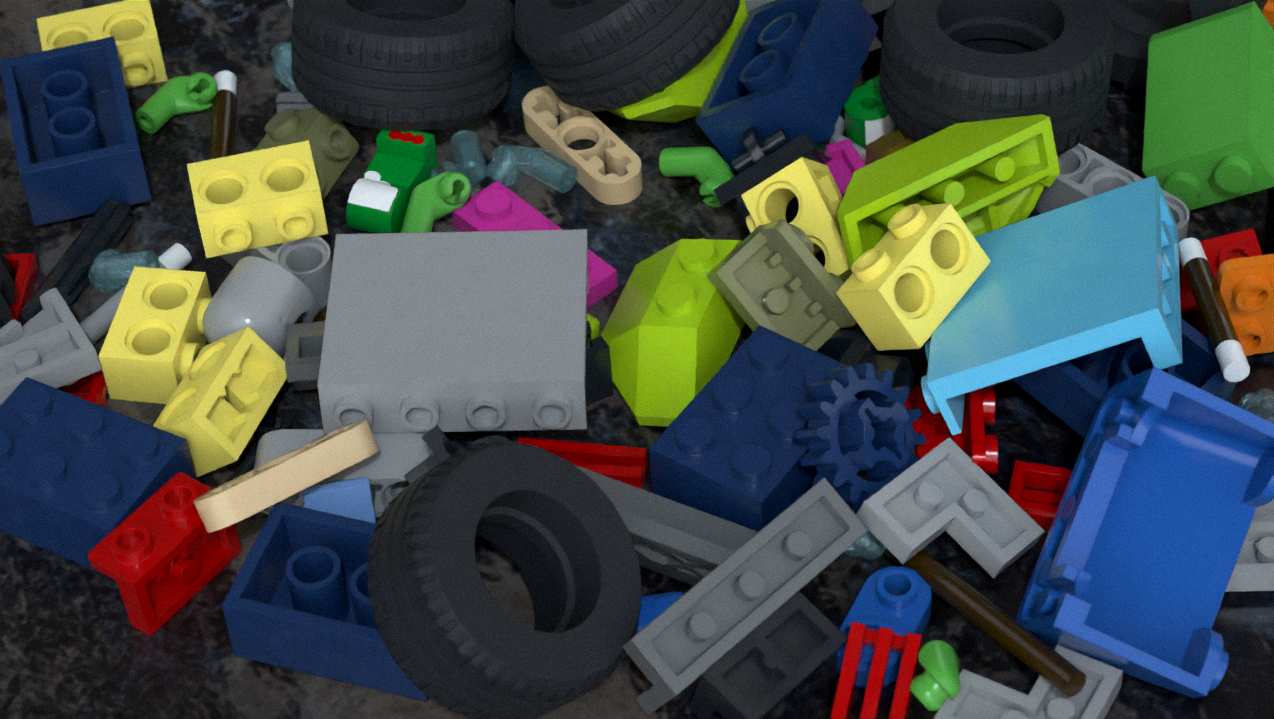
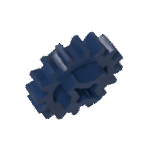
[796,363,926,511]

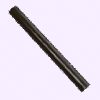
[884,547,1086,697]

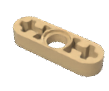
[522,86,643,205]
[193,419,380,533]

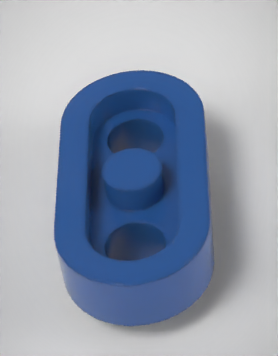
[835,566,932,688]

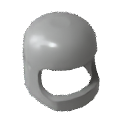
[202,256,321,357]

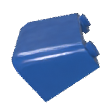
[1016,367,1274,698]

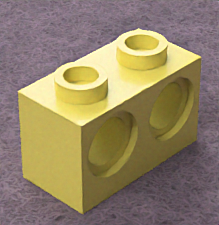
[37,0,168,89]
[187,140,328,258]
[741,157,853,282]
[836,203,991,351]
[98,266,212,404]
[153,326,287,477]

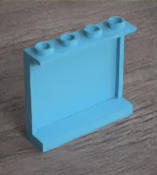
[921,175,1183,436]

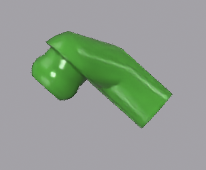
[134,72,218,134]
[659,146,737,208]
[400,171,472,233]
[910,640,961,711]

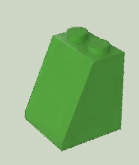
[1142,1,1274,211]

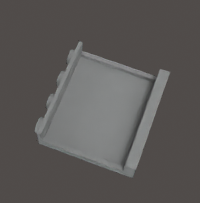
[318,229,589,434]

